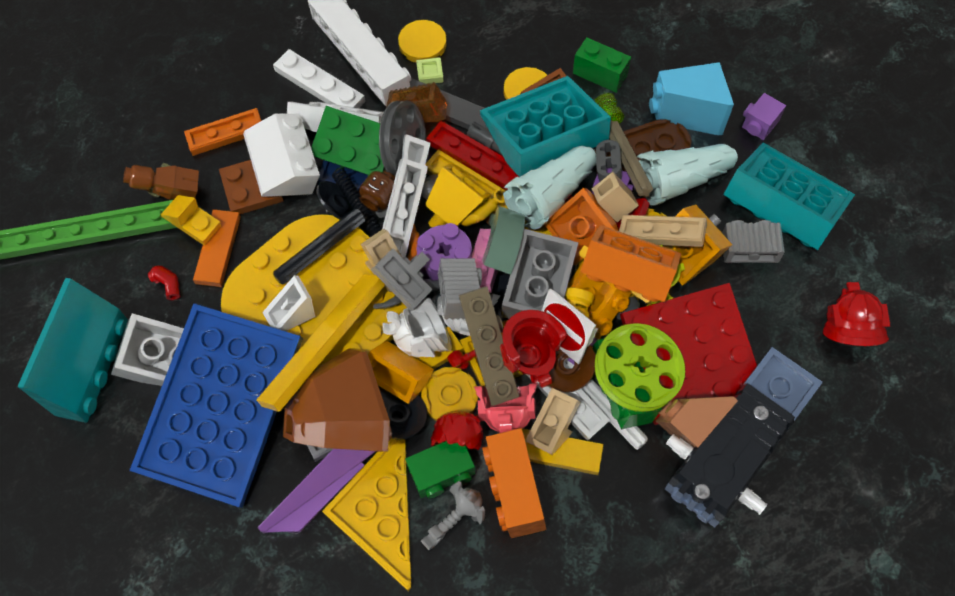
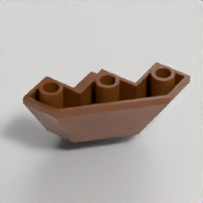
[283,348,392,452]

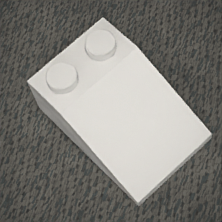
[111,313,184,386]

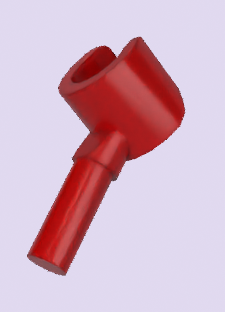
[447,350,476,370]

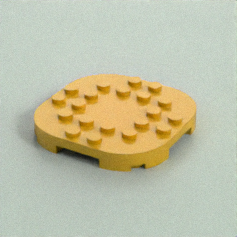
[221,215,407,368]

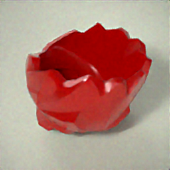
[431,411,483,450]

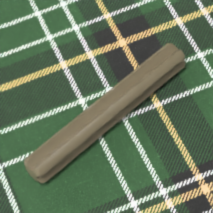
[609,120,653,197]

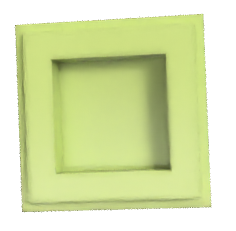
[416,57,444,84]

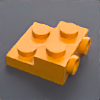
[564,261,631,339]

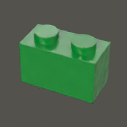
[573,37,631,93]
[405,441,475,499]

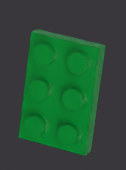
[311,106,386,175]

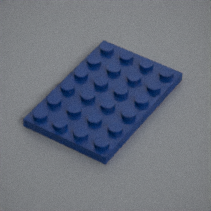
[130,304,303,508]

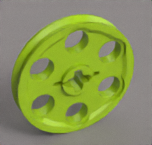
[595,323,685,412]

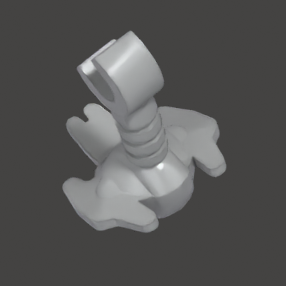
[421,481,485,550]

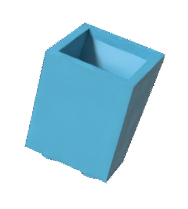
[649,62,734,135]

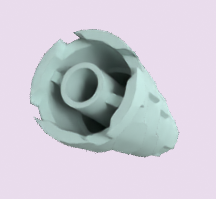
[637,144,738,205]
[503,146,596,229]

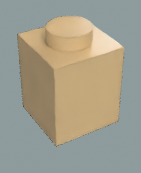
[592,172,639,222]

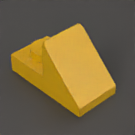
[161,195,221,246]

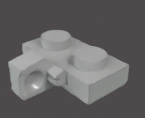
[371,249,432,311]

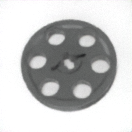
[379,100,426,176]

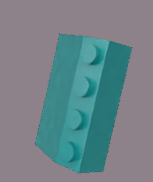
[480,76,611,177]
[723,143,855,250]
[17,278,128,423]

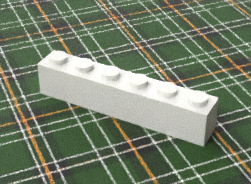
[308,0,411,106]

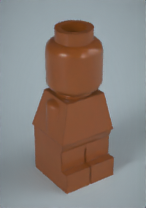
[123,165,199,200]

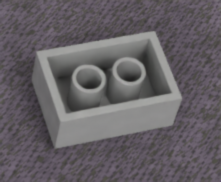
[501,229,579,319]

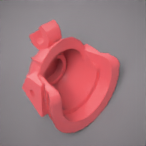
[474,383,538,433]

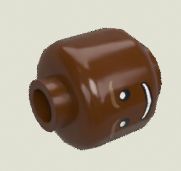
[359,171,395,211]

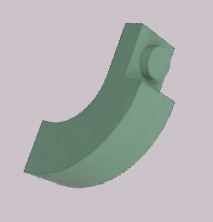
[482,205,525,275]

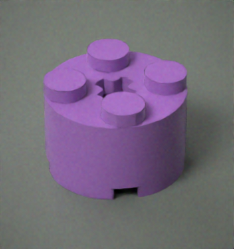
[417,223,472,280]

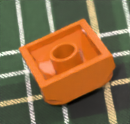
[545,188,619,265]

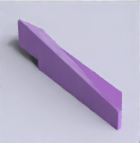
[258,449,376,533]

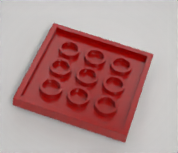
[620,283,757,425]

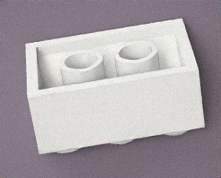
[243,113,320,197]

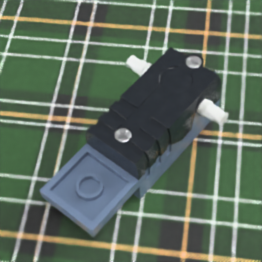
[665,347,822,528]

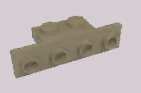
[458,286,519,406]

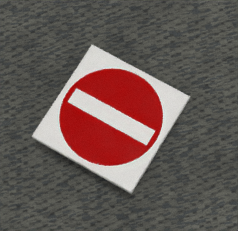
[541,288,598,364]

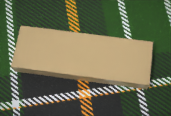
[619,215,707,247]

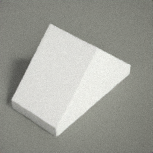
[263,275,315,331]

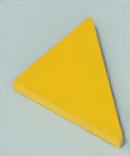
[322,439,412,592]

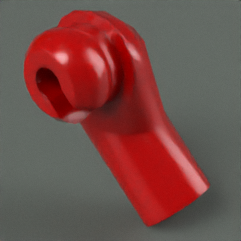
[148,265,180,300]

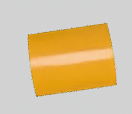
[368,341,434,404]

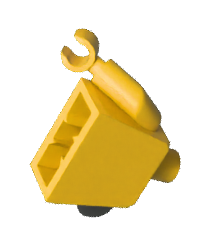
[421,164,505,227]

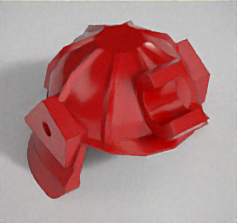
[823,282,890,346]
[500,310,566,388]

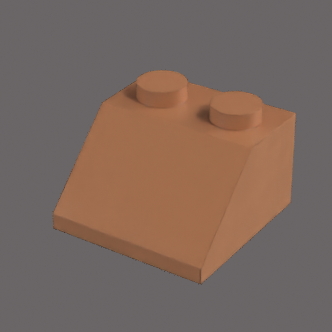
[656,397,738,448]

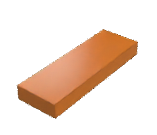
[184,108,261,156]
[193,210,241,287]

